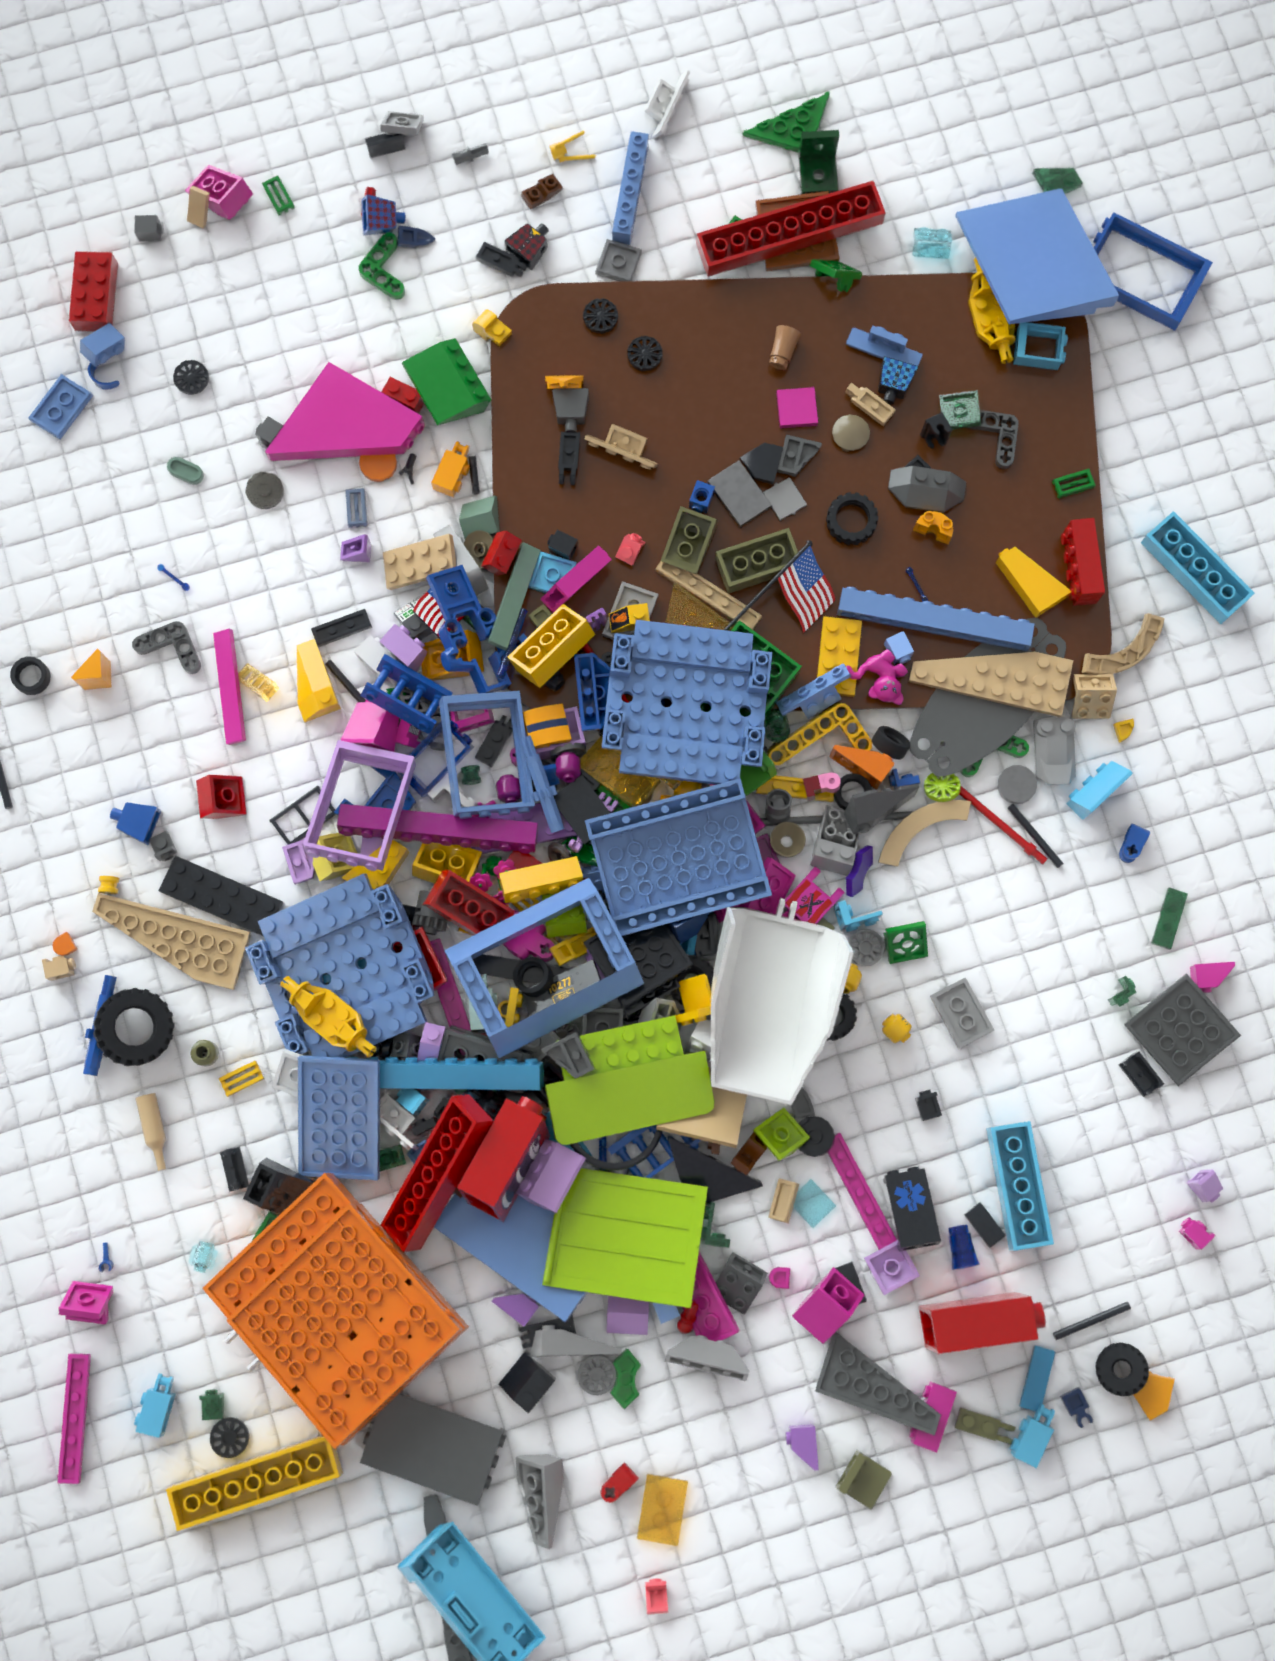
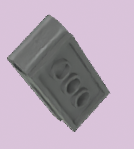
[438,1025,535,1093]

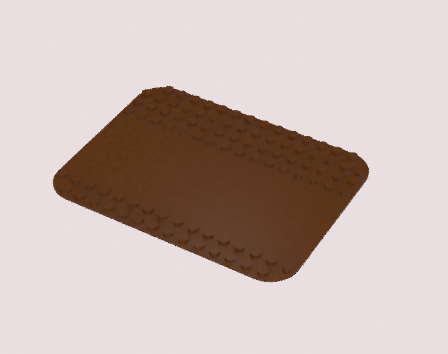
[490,273,1112,717]

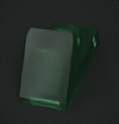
[380,1144,406,1172]

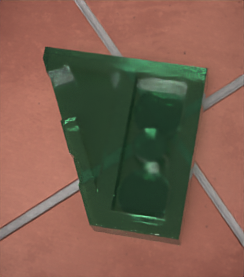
[1032,168,1083,194]

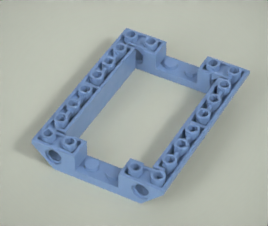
[444,878,644,1058]

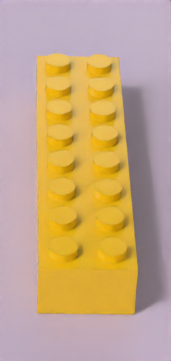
[166,1435,343,1531]

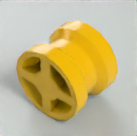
[98,876,120,894]

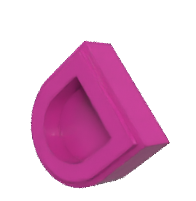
[769,1267,790,1289]

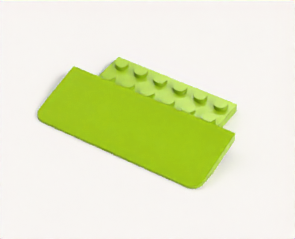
[545,1015,714,1145]

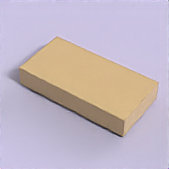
[187,186,210,228]
[768,1178,799,1224]

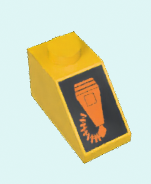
[609,603,650,633]

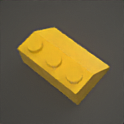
[412,843,482,884]

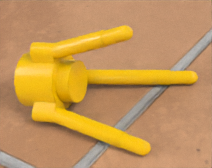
[549,131,596,163]

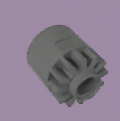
[412,890,448,935]

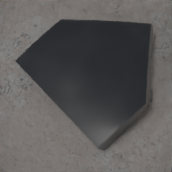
[740,443,783,485]

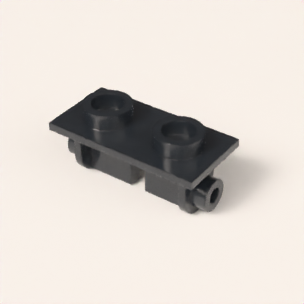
[220,1147,249,1192]

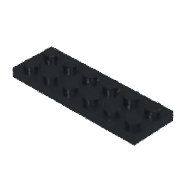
[158,855,283,937]

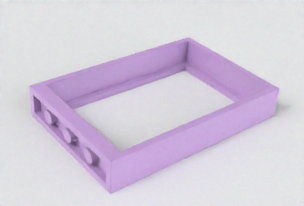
[303,740,416,871]

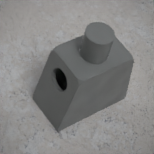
[552,388,589,433]

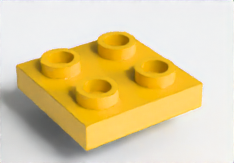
[498,987,523,1028]

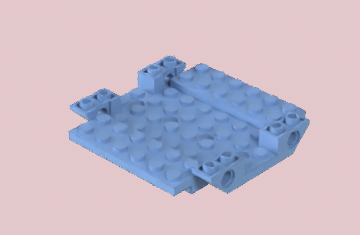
[602,620,772,785]
[245,873,435,1058]

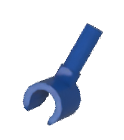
[99,1242,114,1272]

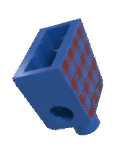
[361,195,406,235]

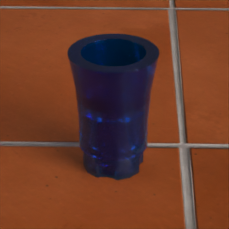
[948,1225,980,1270]

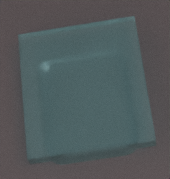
[793,1179,836,1228]

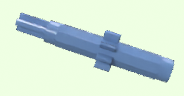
[521,735,564,833]

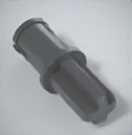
[452,143,489,165]

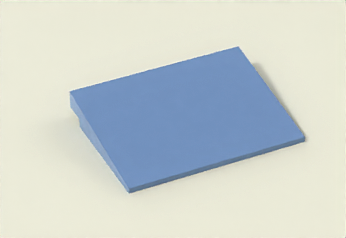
[955,188,1119,324]
[434,1194,587,1322]

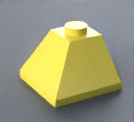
[313,833,358,882]

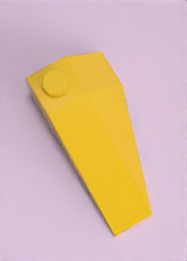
[297,639,341,722]

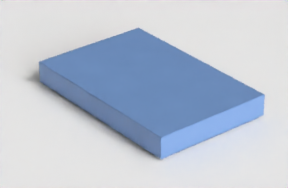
[28,374,93,440]

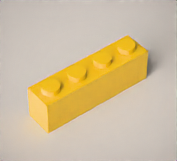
[499,856,583,903]

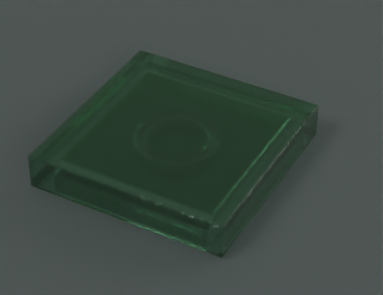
[939,390,981,429]

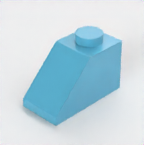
[396,1089,430,1116]

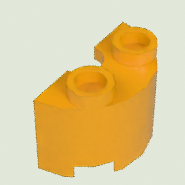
[913,511,953,544]

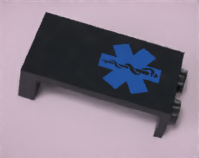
[883,1167,941,1252]

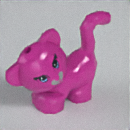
[846,649,908,705]

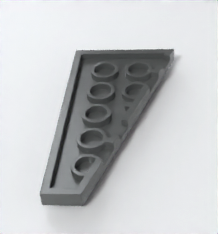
[815,1332,941,1436]

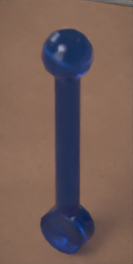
[157,564,190,591]
[906,567,928,601]

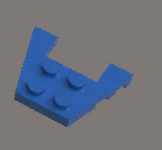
[334,766,417,815]

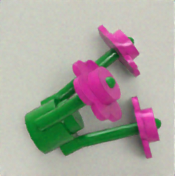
[469,856,516,905]

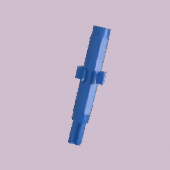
[83,975,117,1076]

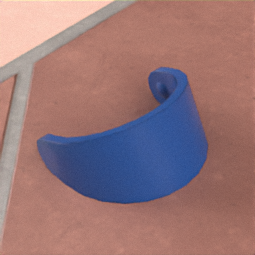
[88,363,120,390]

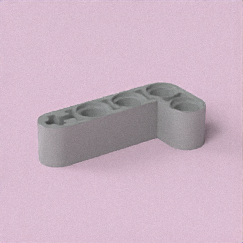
[433,525,489,596]

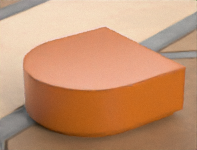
[53,932,78,956]

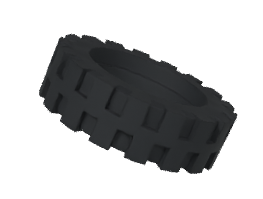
[826,492,878,545]

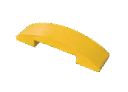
[549,927,596,966]

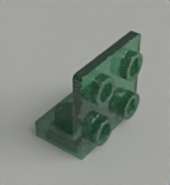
[700,1202,730,1248]

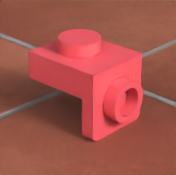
[615,533,646,565]
[645,1578,668,1615]

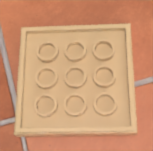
[656,1067,747,1148]

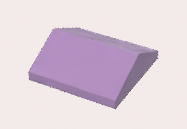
[864,1240,920,1295]
[607,1296,649,1335]

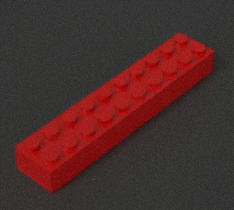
[696,180,886,277]

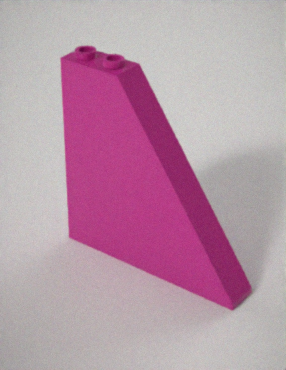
[265,362,425,461]

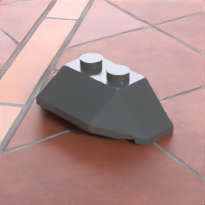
[888,466,966,513]

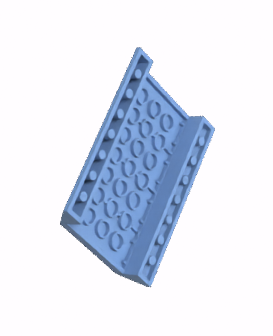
[585,778,772,936]

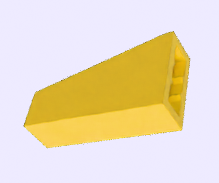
[996,547,1071,618]

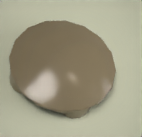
[832,415,870,452]

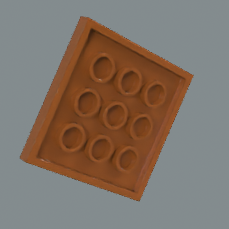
[755,191,840,271]

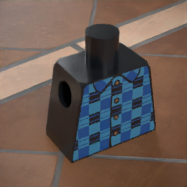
[878,356,919,405]

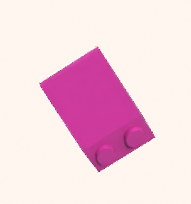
[185,164,253,220]

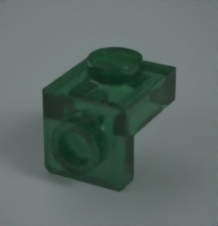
[1107,975,1137,1007]

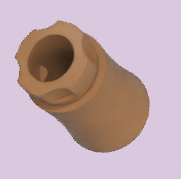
[769,325,801,370]

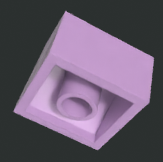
[380,624,427,672]

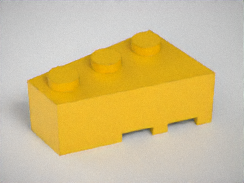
[342,840,410,890]

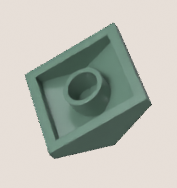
[459,496,500,539]

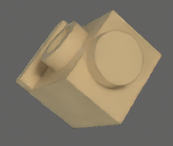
[42,956,76,981]

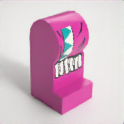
[396,719,421,749]

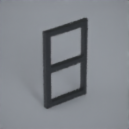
[269,785,336,845]

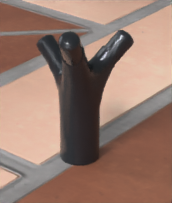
[399,453,417,484]

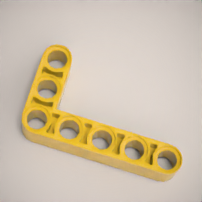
[767,702,872,765]

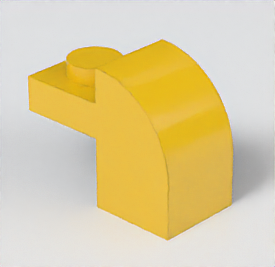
[472,309,512,347]

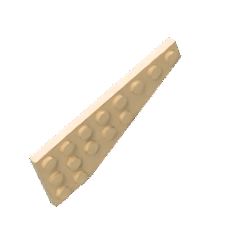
[908,652,1073,717]
[92,893,251,990]

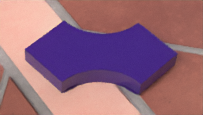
[846,845,873,897]

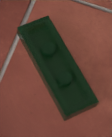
[1151,887,1188,950]

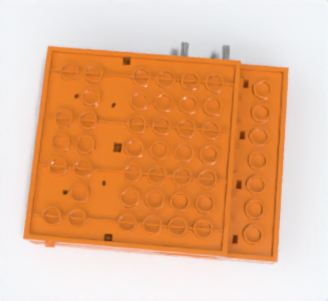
[202,1173,469,1449]

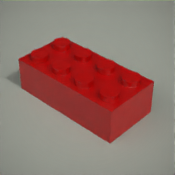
[69,251,118,331]
[1061,518,1105,606]
[423,870,515,936]

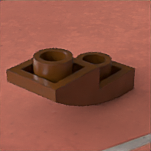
[521,174,563,210]

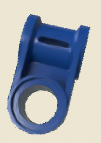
[1119,823,1150,863]

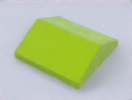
[753,1107,810,1161]

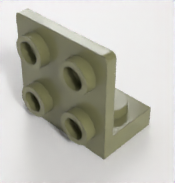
[835,1450,892,1509]

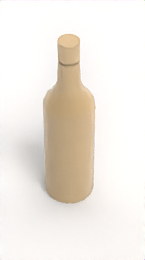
[135,1093,166,1171]

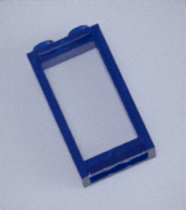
[398,719,474,797]

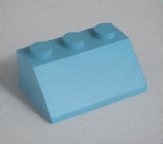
[1066,761,1133,820]

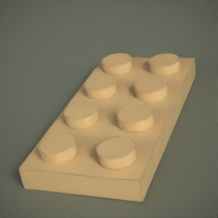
[383,534,456,590]

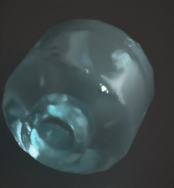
[188,1241,218,1273]

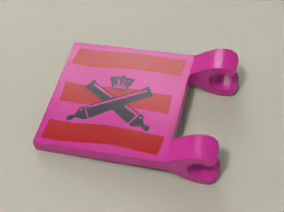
[784,867,844,924]

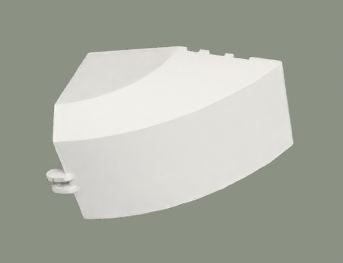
[711,898,854,1105]

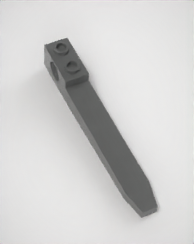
[424,1494,474,1661]

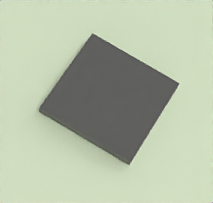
[1124,973,1241,1086]

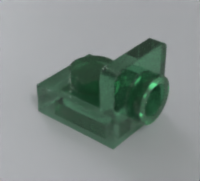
[199,1389,224,1420]

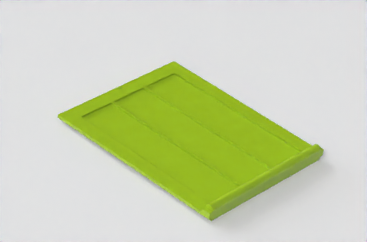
[542,1168,708,1308]

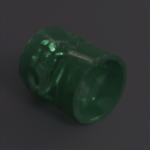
[764,709,790,743]

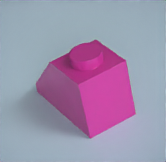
[1190,962,1235,993]

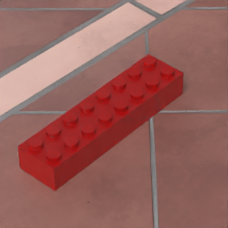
[380,1095,494,1252]

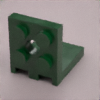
[798,130,839,194]

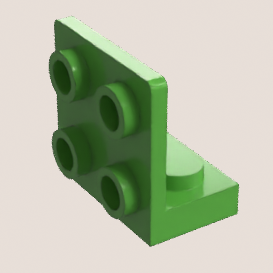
[740,751,777,796]

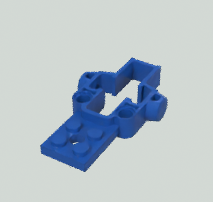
[426,565,516,694]

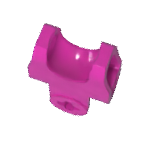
[503,910,555,962]

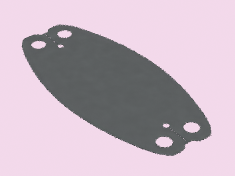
[910,618,1066,777]

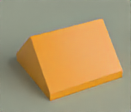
[71,648,112,690]

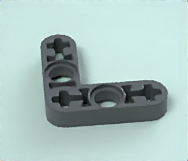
[962,409,1018,469]
[132,621,201,674]

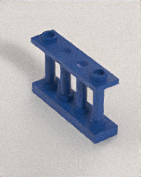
[360,654,453,734]
[607,1125,701,1178]

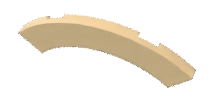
[1082,613,1165,674]
[878,800,971,866]

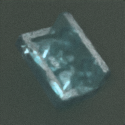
[912,227,952,259]

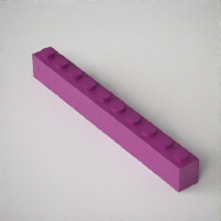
[337,804,538,854]

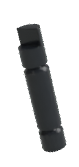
[468,456,480,494]

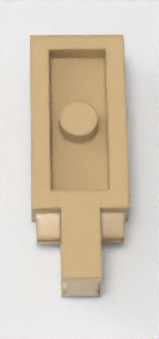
[845,383,896,426]

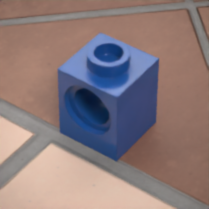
[689,480,715,513]

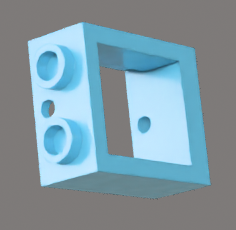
[1013,322,1068,370]

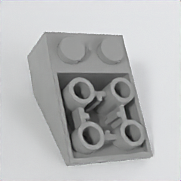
[810,805,860,876]

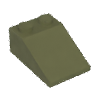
[661,506,719,574]

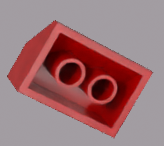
[393,927,448,991]

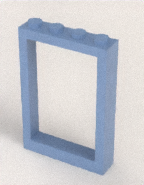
[439,691,535,819]

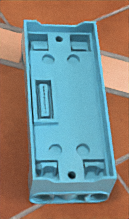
[397,1522,546,1661]

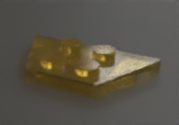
[666,582,734,631]

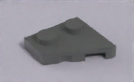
[541,1031,595,1079]

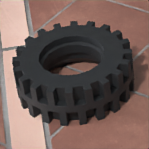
[93,988,175,1067]

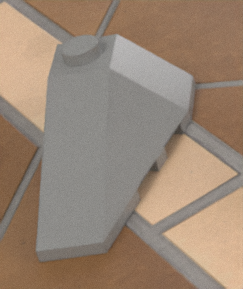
[531,1325,622,1357]
[516,1454,564,1549]

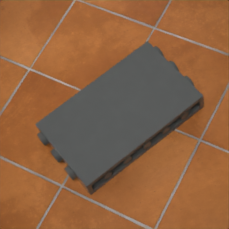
[360,1394,506,1506]

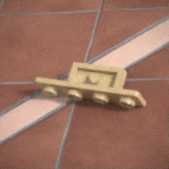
[584,424,658,470]

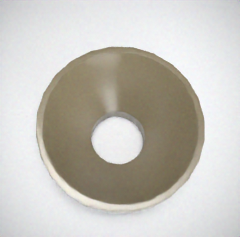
[770,822,806,858]

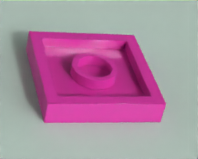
[776,387,818,428]

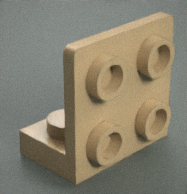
[1071,674,1117,719]

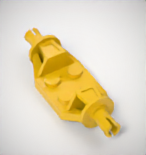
[968,257,1015,364]
[280,976,377,1058]

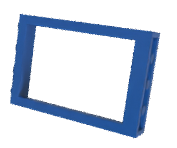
[1093,212,1213,331]

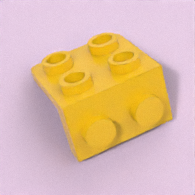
[675,974,711,1026]

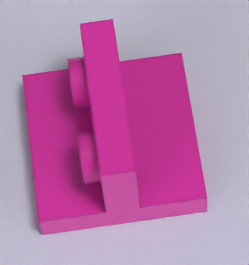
[59,1281,113,1325]

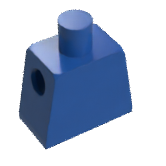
[110,802,161,845]

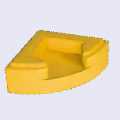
[1113,718,1134,743]

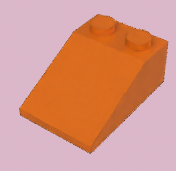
[829,745,895,790]

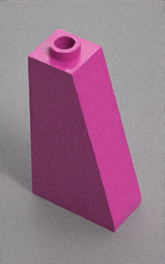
[541,545,612,613]

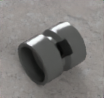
[765,789,792,825]

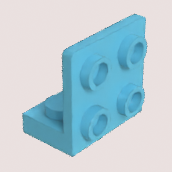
[833,900,883,932]

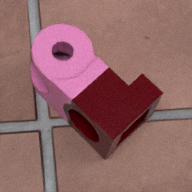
[803,773,841,801]

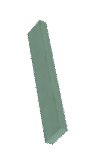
[488,542,540,650]

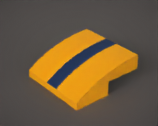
[523,704,572,749]

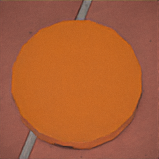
[359,454,397,482]

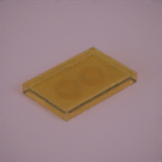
[637,1473,688,1546]

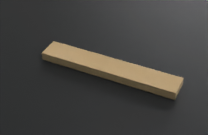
[655,562,762,630]

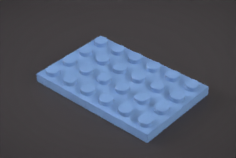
[298,1055,380,1181]

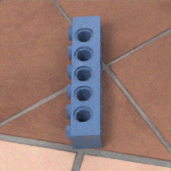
[612,131,649,245]

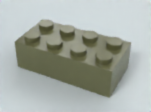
[715,528,798,594]

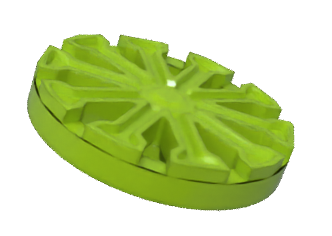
[924,773,961,802]

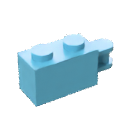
[134,1373,176,1438]
[1010,1404,1055,1468]

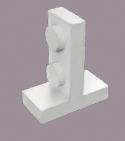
[427,767,478,807]

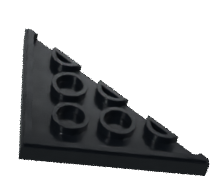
[667,1136,763,1204]

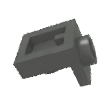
[149,831,178,861]

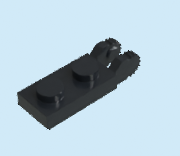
[558,432,580,485]

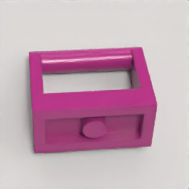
[450,709,495,734]

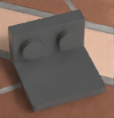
[716,1252,768,1314]

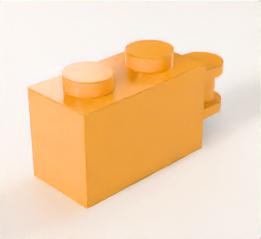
[431,441,470,498]

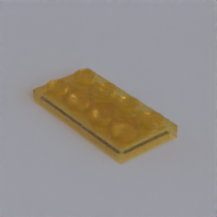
[580,736,661,808]

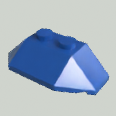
[574,653,610,731]

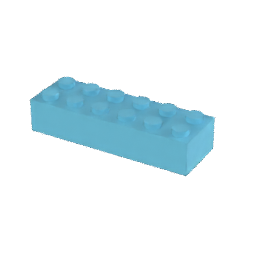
[1141,511,1255,624]
[986,1121,1054,1251]

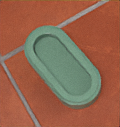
[167,457,204,485]

